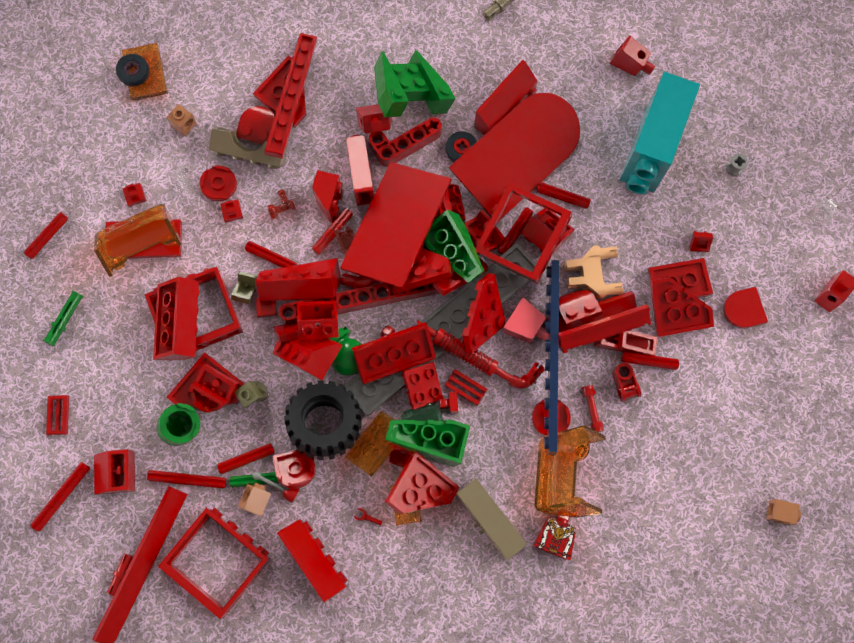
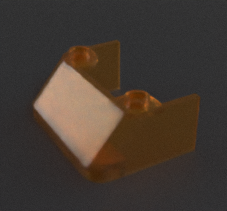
[94,204,182,277]
[534,425,606,518]

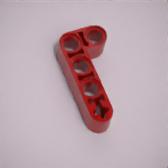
[369,117,442,167]

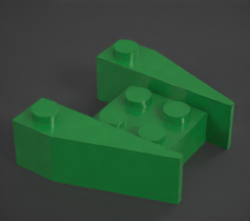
[374,51,456,118]

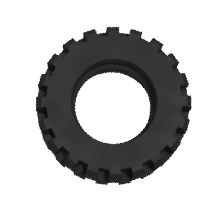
[284,380,362,460]

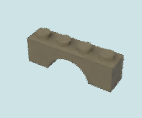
[209,127,288,169]

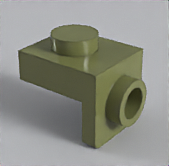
[231,271,257,304]
[235,381,269,408]

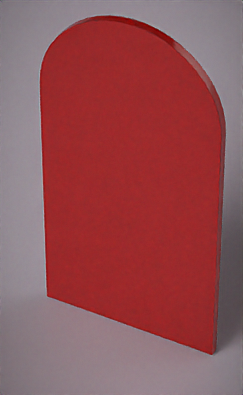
[448,93,580,223]

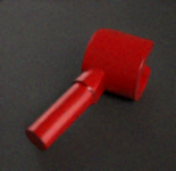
[354,508,383,526]

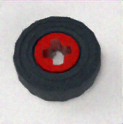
[446,131,477,162]

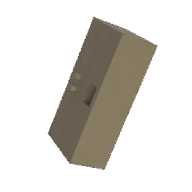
[455,478,527,560]

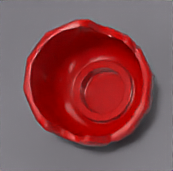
[387,443,412,467]

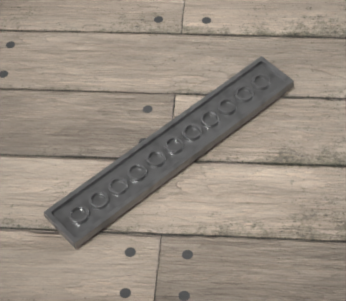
[343,243,537,417]

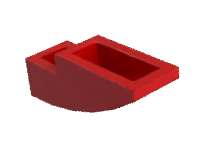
[593,330,658,356]

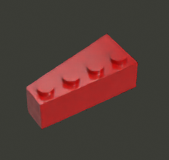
[255,258,341,301]

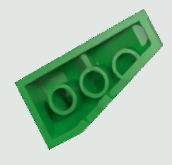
[424,210,484,283]
[385,420,470,467]

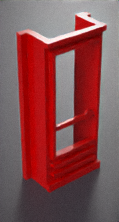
[546,291,651,354]

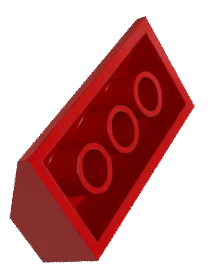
[474,59,538,135]
[153,277,200,360]
[272,338,342,380]
[277,519,348,603]

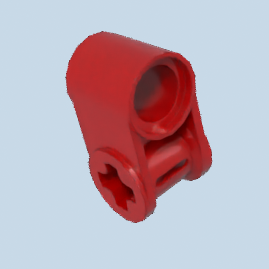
[612,363,642,402]

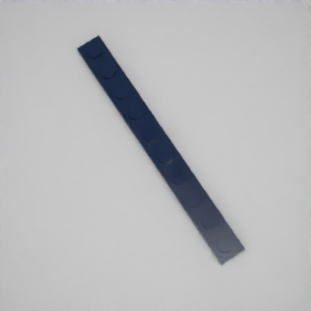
[544,260,559,455]

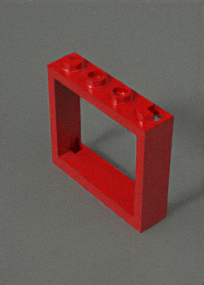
[474,183,572,284]
[144,266,243,361]
[158,507,271,619]

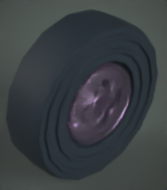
[116,54,150,87]

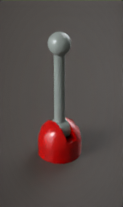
[253,472,299,503]

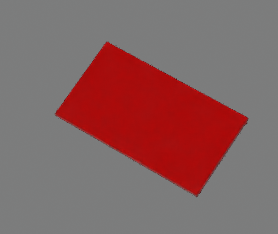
[340,162,452,289]

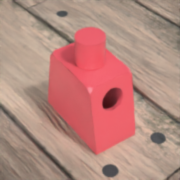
[502,297,549,343]

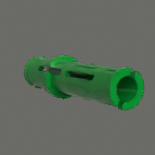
[43,291,83,346]

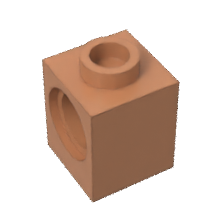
[166,104,197,136]
[238,483,271,516]
[766,499,801,525]

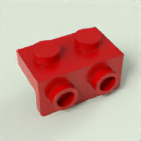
[464,210,505,252]

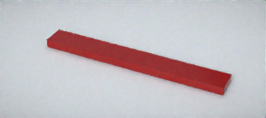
[264,33,317,159]
[92,486,188,643]

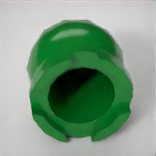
[328,326,362,376]
[156,403,201,446]

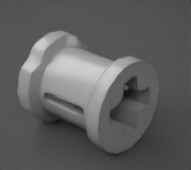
[726,154,748,176]

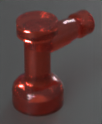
[267,189,296,220]

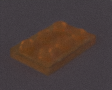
[122,43,168,101]
[345,411,396,477]

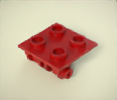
[401,362,444,410]

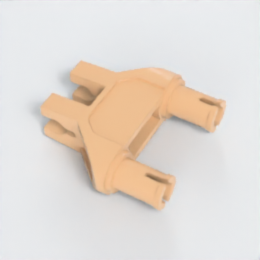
[564,245,623,299]

